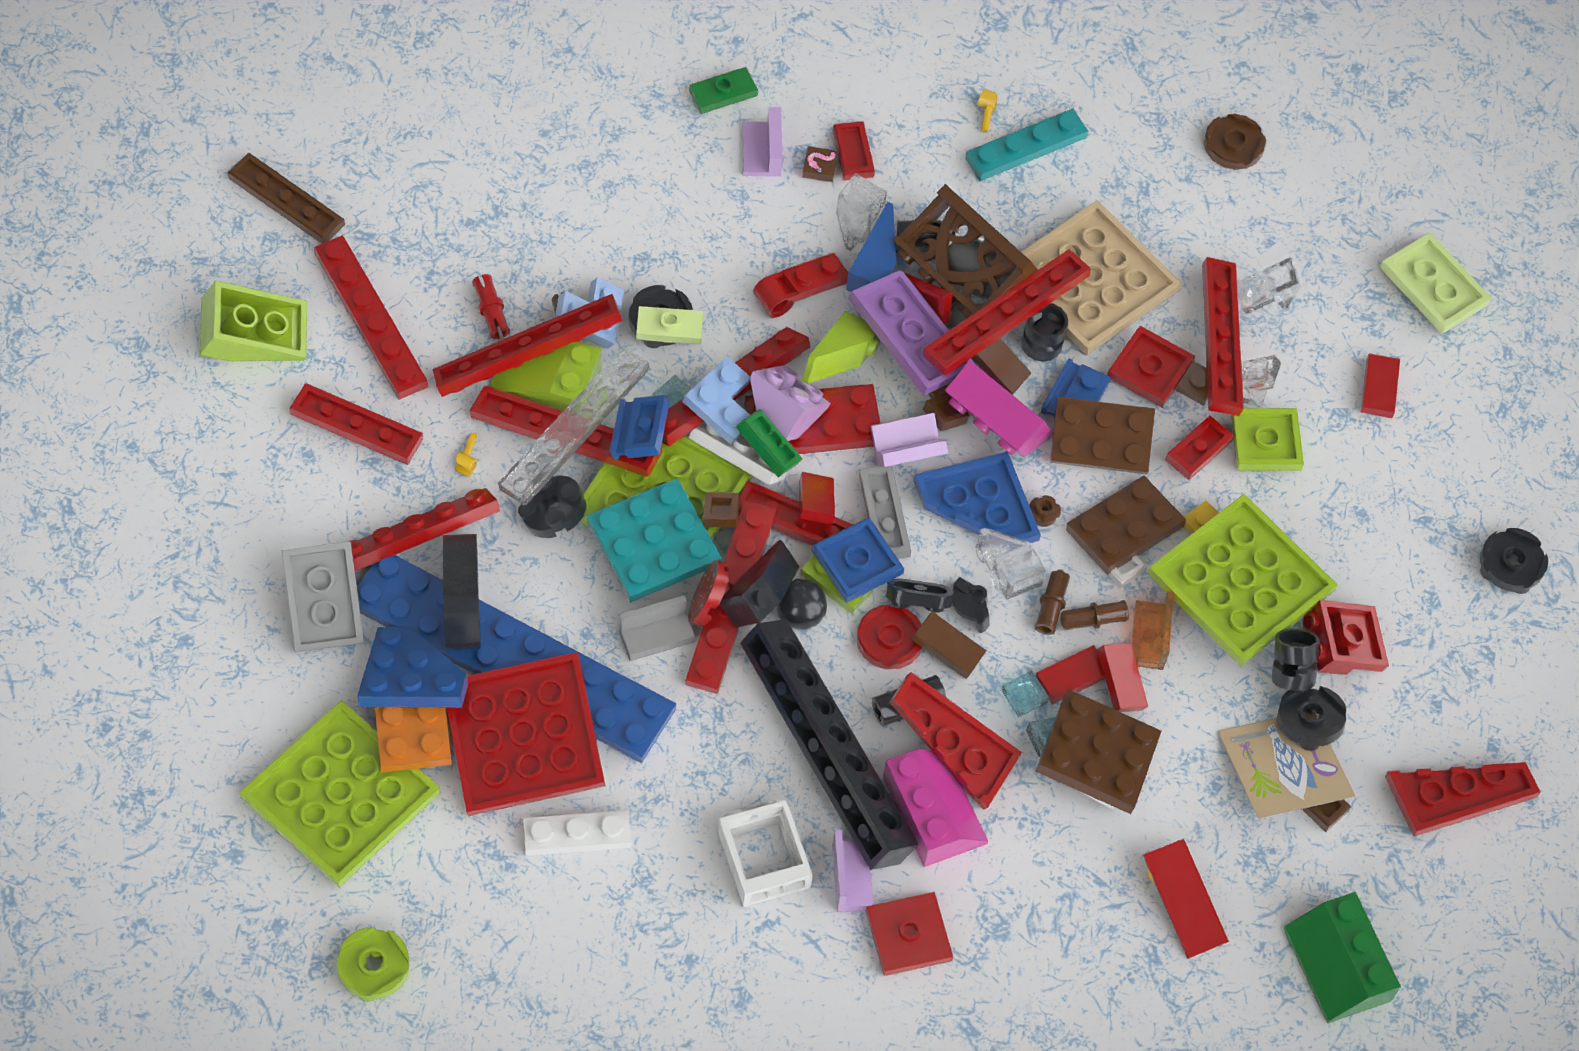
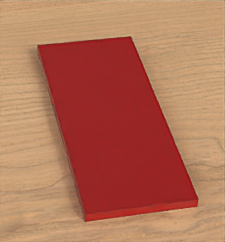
[1142,838,1229,959]

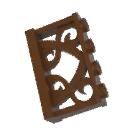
[893,184,1038,318]

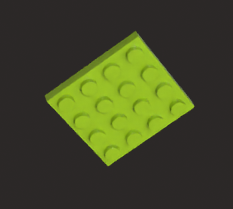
[580,436,753,540]
[1147,494,1338,667]
[239,700,441,888]

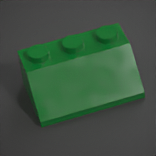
[1283,891,1401,1024]

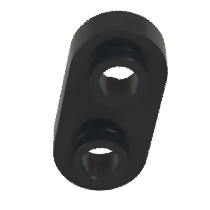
[885,578,954,613]

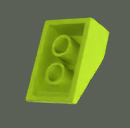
[199,280,307,362]
[490,342,602,418]

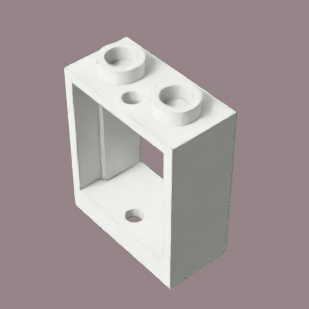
[718,800,813,907]

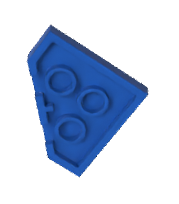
[913,452,1041,549]
[357,627,468,707]

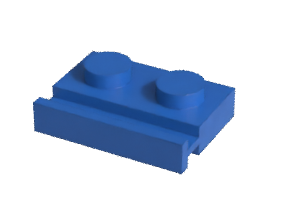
[1040,358,1111,419]
[610,395,669,459]

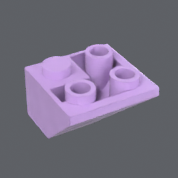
[750,366,831,441]

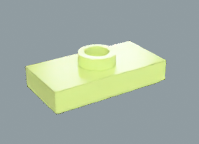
[636,306,704,345]

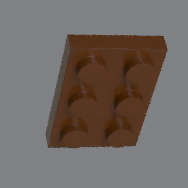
[1050,397,1155,475]
[1066,475,1186,575]

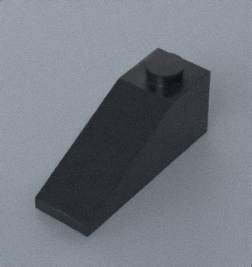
[720,540,800,628]

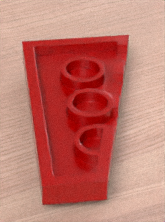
[889,672,1022,810]
[1385,762,1541,837]

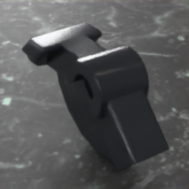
[952,577,990,633]

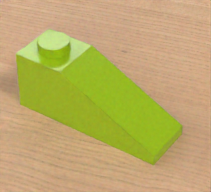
[802,311,880,384]

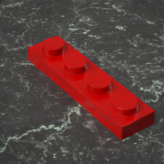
[290,383,423,465]
[739,480,854,545]

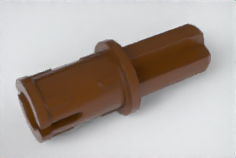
[1034,569,1070,635]
[1060,600,1129,630]

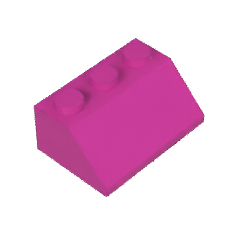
[945,361,1053,457]
[882,749,988,867]

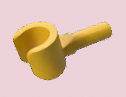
[977,89,998,133]
[455,433,477,477]

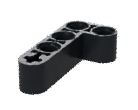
[443,534,481,650]

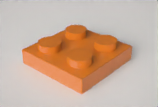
[375,707,452,773]

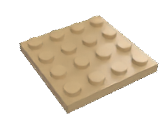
[1021,200,1182,356]

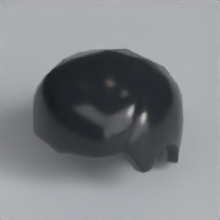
[776,579,827,630]

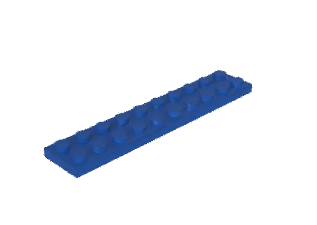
[357,555,677,763]

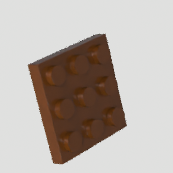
[1035,689,1162,814]

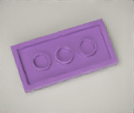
[848,270,976,396]

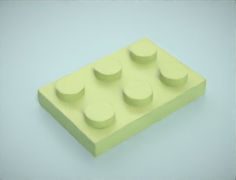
[1380,232,1492,334]

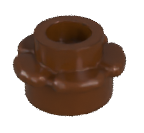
[1029,495,1061,527]

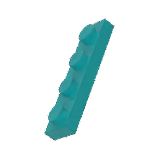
[965,108,1088,181]

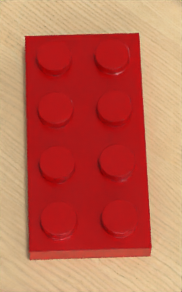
[744,384,881,454]

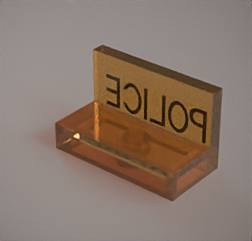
[1131,591,1174,670]

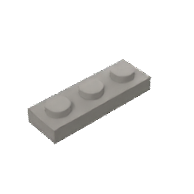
[859,466,911,559]

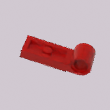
[753,253,848,318]

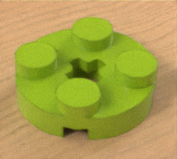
[337,927,409,1002]

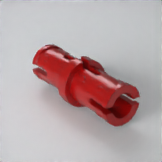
[472,274,510,340]

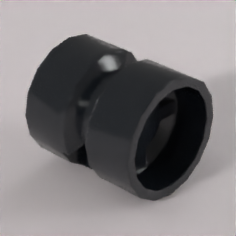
[1021,303,1068,362]
[1272,629,1320,691]

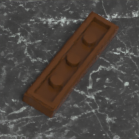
[228,153,345,244]

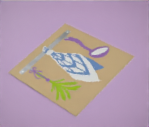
[1218,712,1356,819]

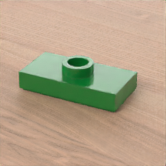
[689,67,758,114]
[736,409,803,478]

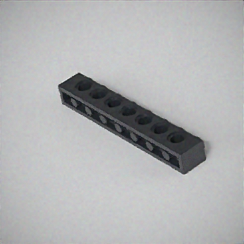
[740,619,919,870]

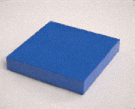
[811,517,904,603]

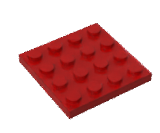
[447,652,606,816]

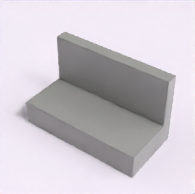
[619,595,695,661]

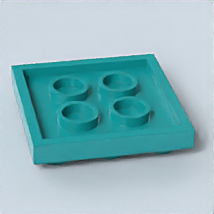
[587,478,722,603]

